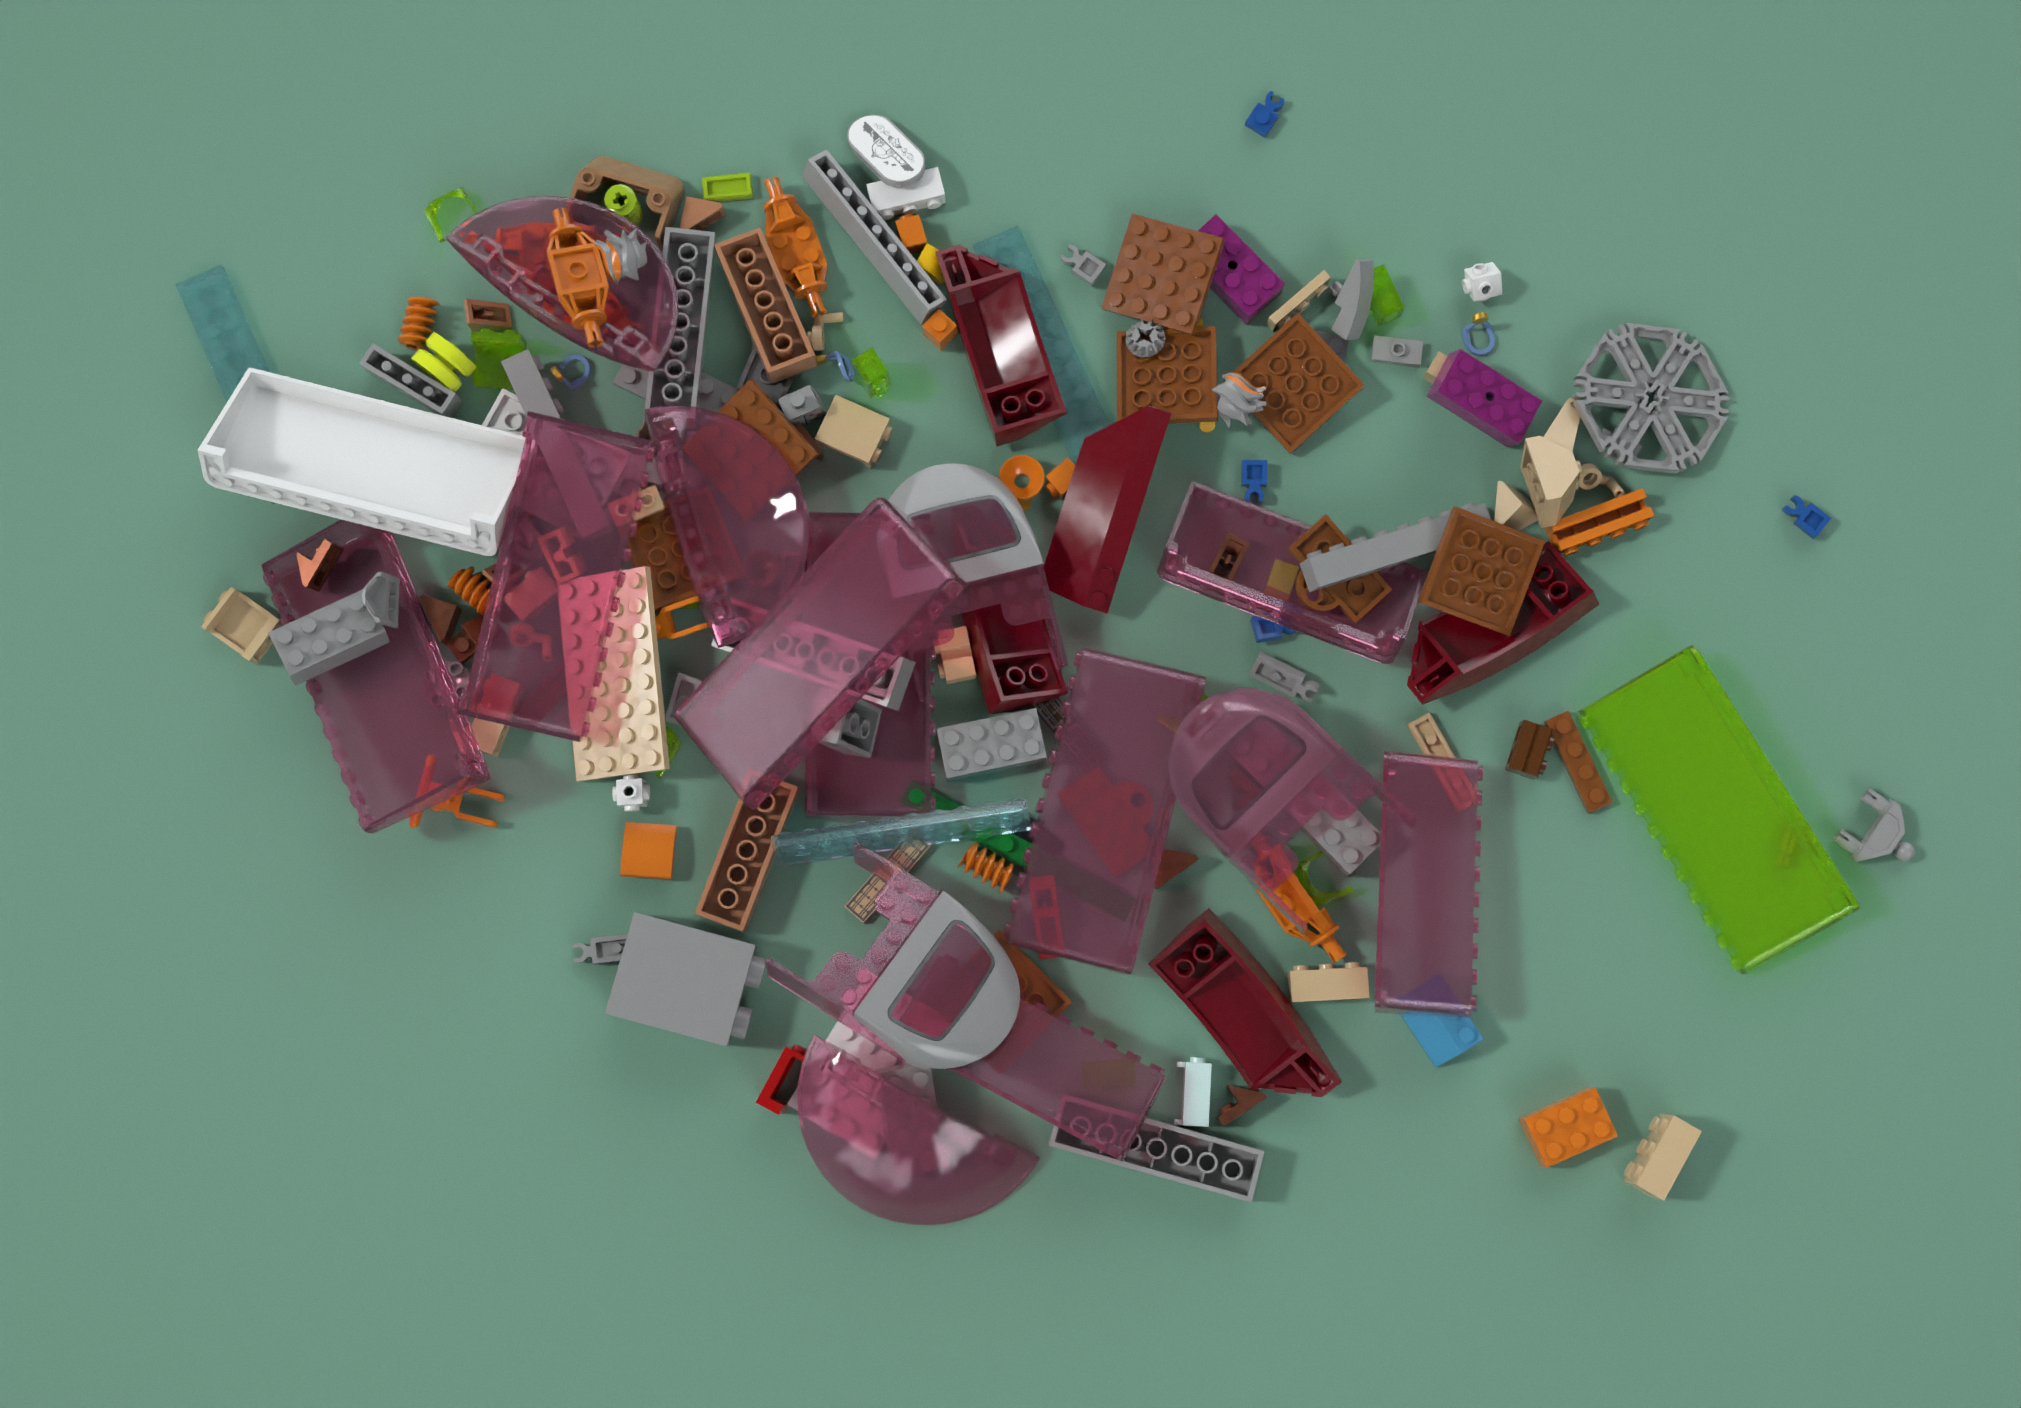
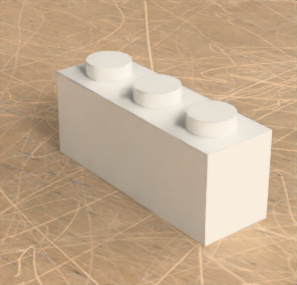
[866,167,946,221]

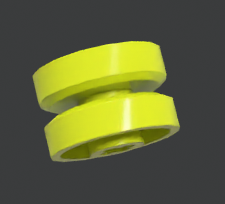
[411,332,477,393]

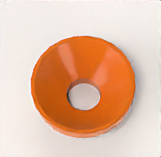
[999,455,1045,501]

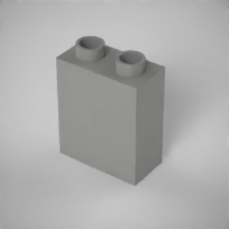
[605,912,767,1047]

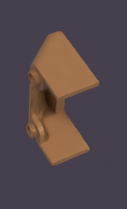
[566,156,685,250]

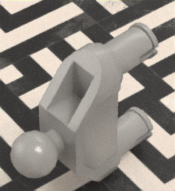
[1832,787,1915,862]

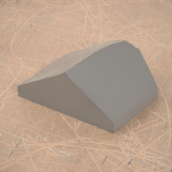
[361,572,400,629]

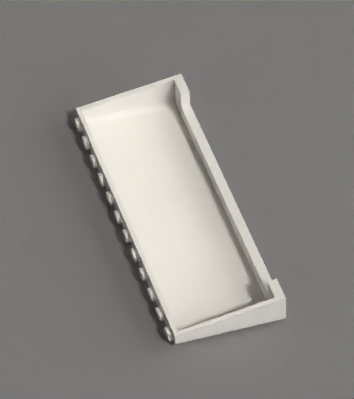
[198,367,537,556]

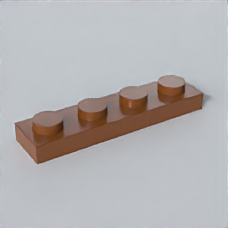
[1544,710,1613,814]

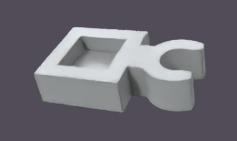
[1060,244,1106,287]

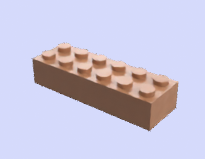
[714,227,817,384]
[695,769,801,933]

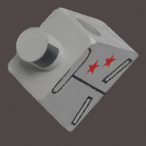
[776,385,827,426]

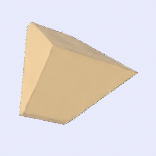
[1494,481,1538,531]

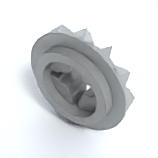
[1126,319,1165,357]

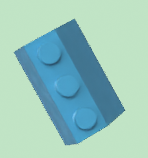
[1392,973,1483,1067]

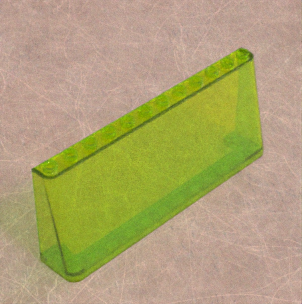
[1578,645,1859,974]

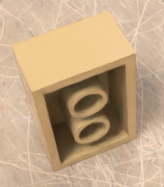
[1623,1114,1702,1201]

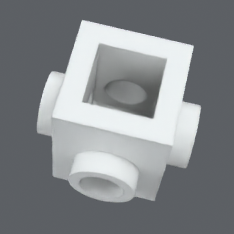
[1462,262,1502,302]
[612,774,650,812]

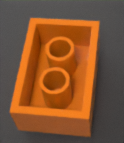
[1518,1087,1618,1168]

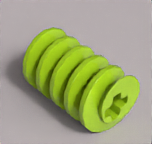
[604,184,643,231]

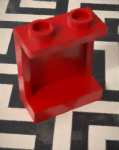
[755,1044,813,1115]

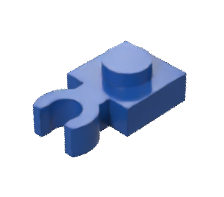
[1245,91,1284,138]
[1241,460,1267,504]
[1782,495,1831,539]
[1250,613,1298,643]

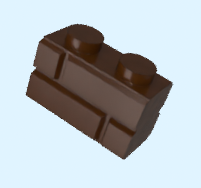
[1505,720,1555,780]

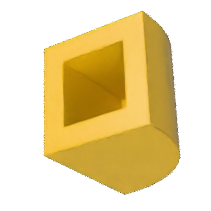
[917,243,944,285]

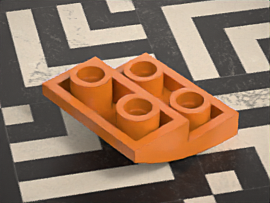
[620,822,677,880]

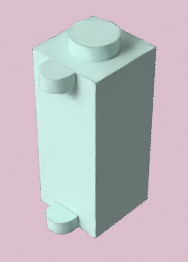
[1174,1057,1212,1127]

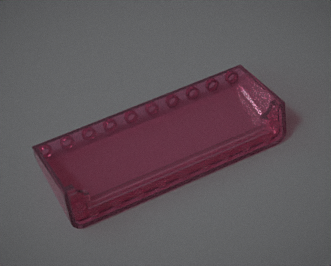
[1157,481,1427,664]
[1375,751,1483,1018]
[899,953,1167,1162]

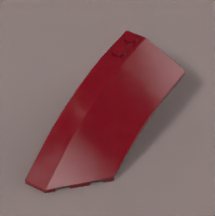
[935,245,1067,447]
[1038,405,1172,614]
[950,506,1068,715]
[1407,541,1599,705]
[1148,908,1342,1097]

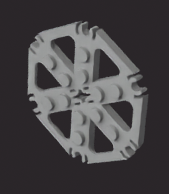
[1572,323,1729,474]

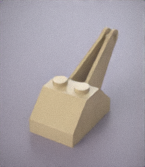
[1520,398,1582,528]

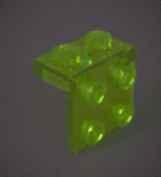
[470,328,527,390]

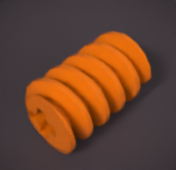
[398,297,440,352]
[448,566,505,620]
[957,842,1014,894]

